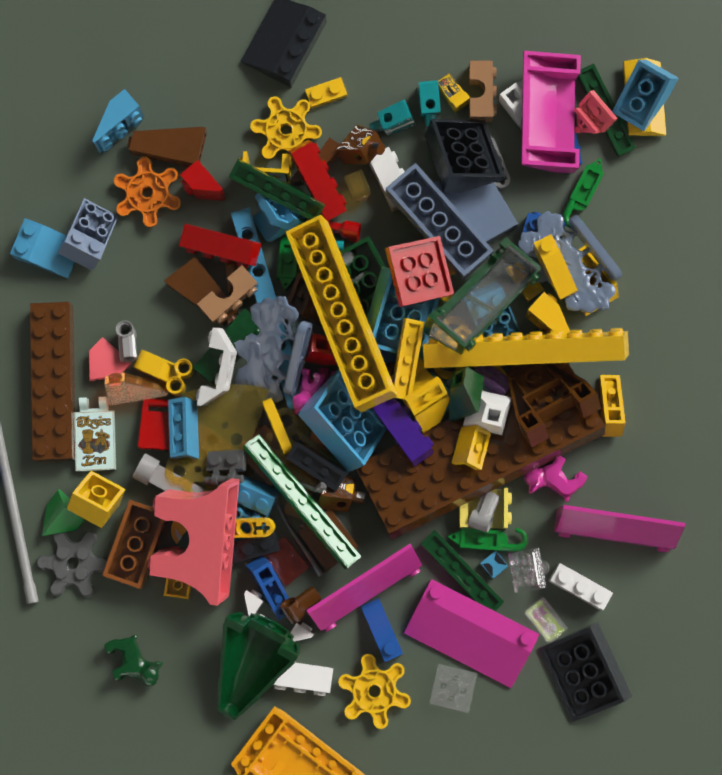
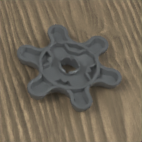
[36,531,108,598]

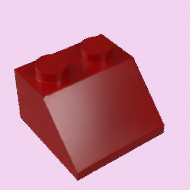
[180,160,226,201]

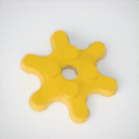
[250,96,322,159]
[338,654,411,729]

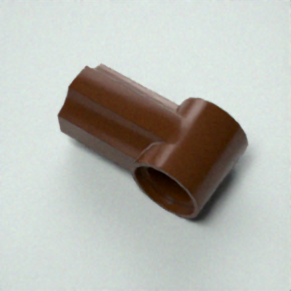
[280,586,322,624]

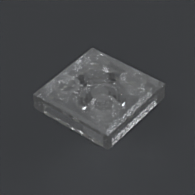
[508,548,549,593]
[429,664,478,713]

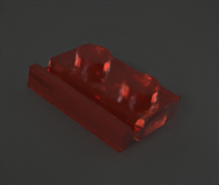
[264,536,310,586]

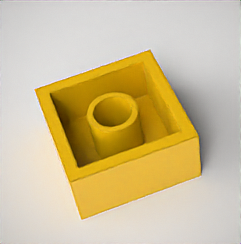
[164,578,191,599]

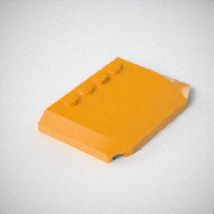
[231,706,365,775]

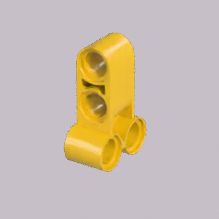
[133,349,195,397]

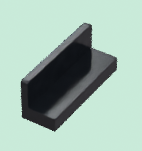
[286,440,350,491]

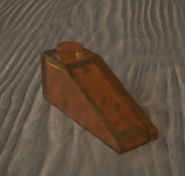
[105,373,168,406]

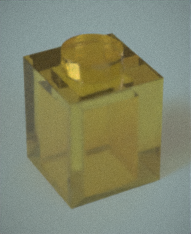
[344,169,371,202]

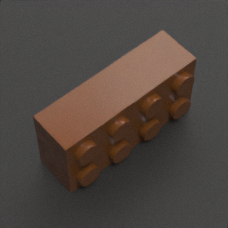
[102,499,167,589]

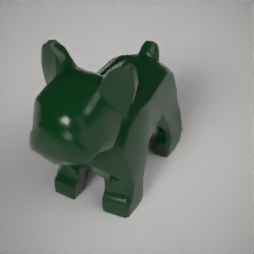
[104,634,163,686]

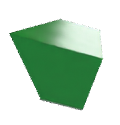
[42,489,85,536]

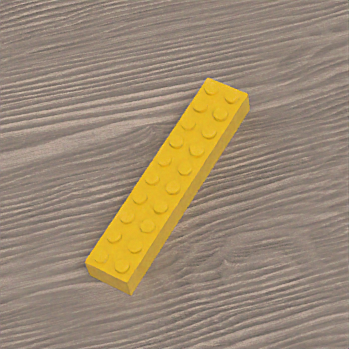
[286,215,398,413]
[423,328,629,368]

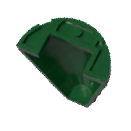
[217,612,300,720]

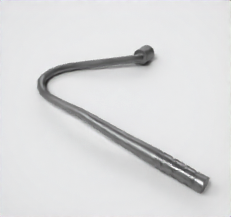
[275,481,327,577]

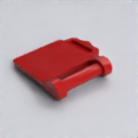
[138,396,170,451]

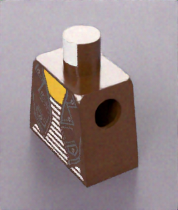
[317,476,365,512]

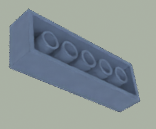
[385,163,494,281]

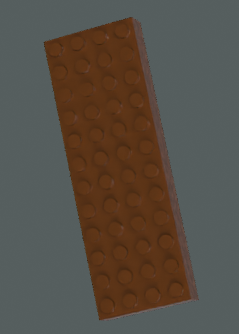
[356,363,605,540]

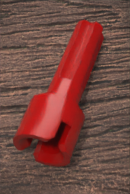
[307,219,361,242]

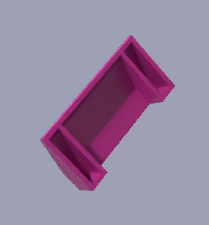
[521,51,581,174]
[554,505,685,553]
[307,544,422,632]
[404,579,540,688]

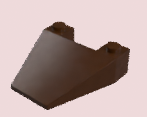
[506,363,601,448]

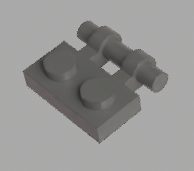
[204,450,247,486]

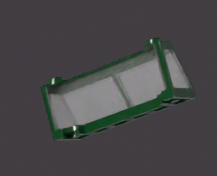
[423,237,542,355]

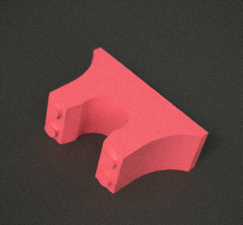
[148,478,240,606]

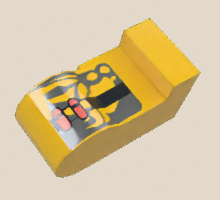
[438,73,470,113]

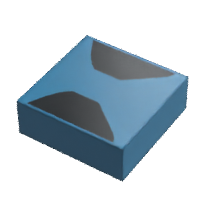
[480,551,508,579]

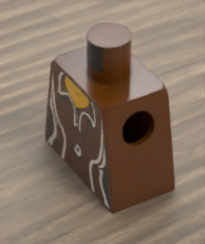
[336,125,385,164]

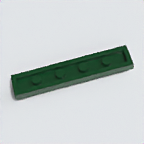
[578,64,636,157]
[229,159,325,220]
[421,530,504,611]

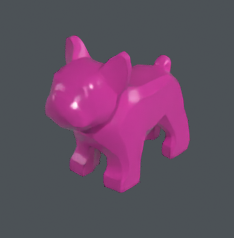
[292,367,336,414]
[524,456,588,502]

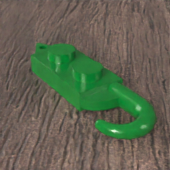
[562,158,604,229]
[277,236,299,291]
[448,528,528,552]

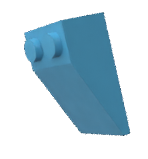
[612,60,679,131]
[10,218,75,279]

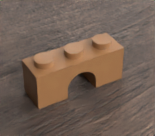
[469,61,497,122]
[197,265,259,325]

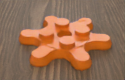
[114,157,181,227]

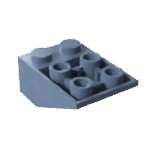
[57,198,119,271]

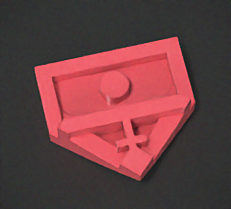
[574,90,618,134]
[88,337,132,381]

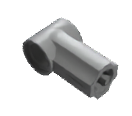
[116,320,138,363]
[468,492,500,533]

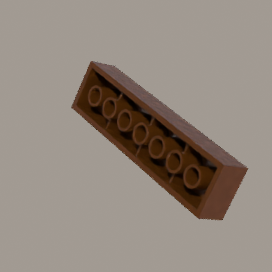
[30,302,75,462]

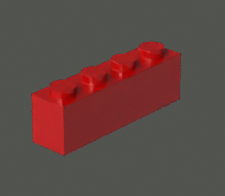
[288,140,347,221]
[179,224,262,268]

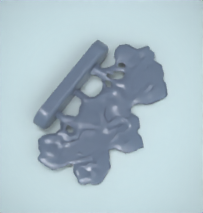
[518,211,623,313]
[234,296,312,403]

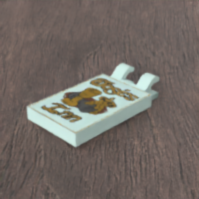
[74,397,116,472]

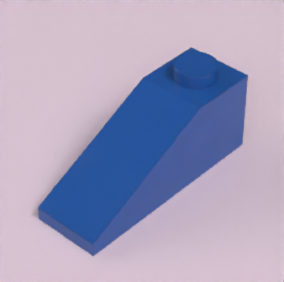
[245,556,289,621]
[361,598,403,662]

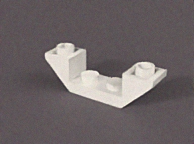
[196,327,237,406]
[244,589,314,641]

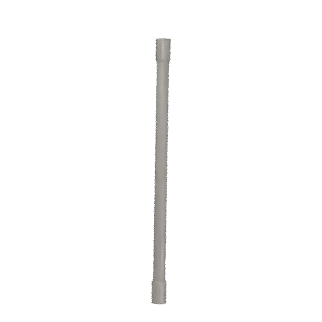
[0,422,39,604]

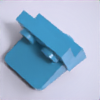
[253,193,305,242]

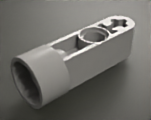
[132,453,207,492]

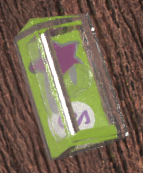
[525,597,568,643]

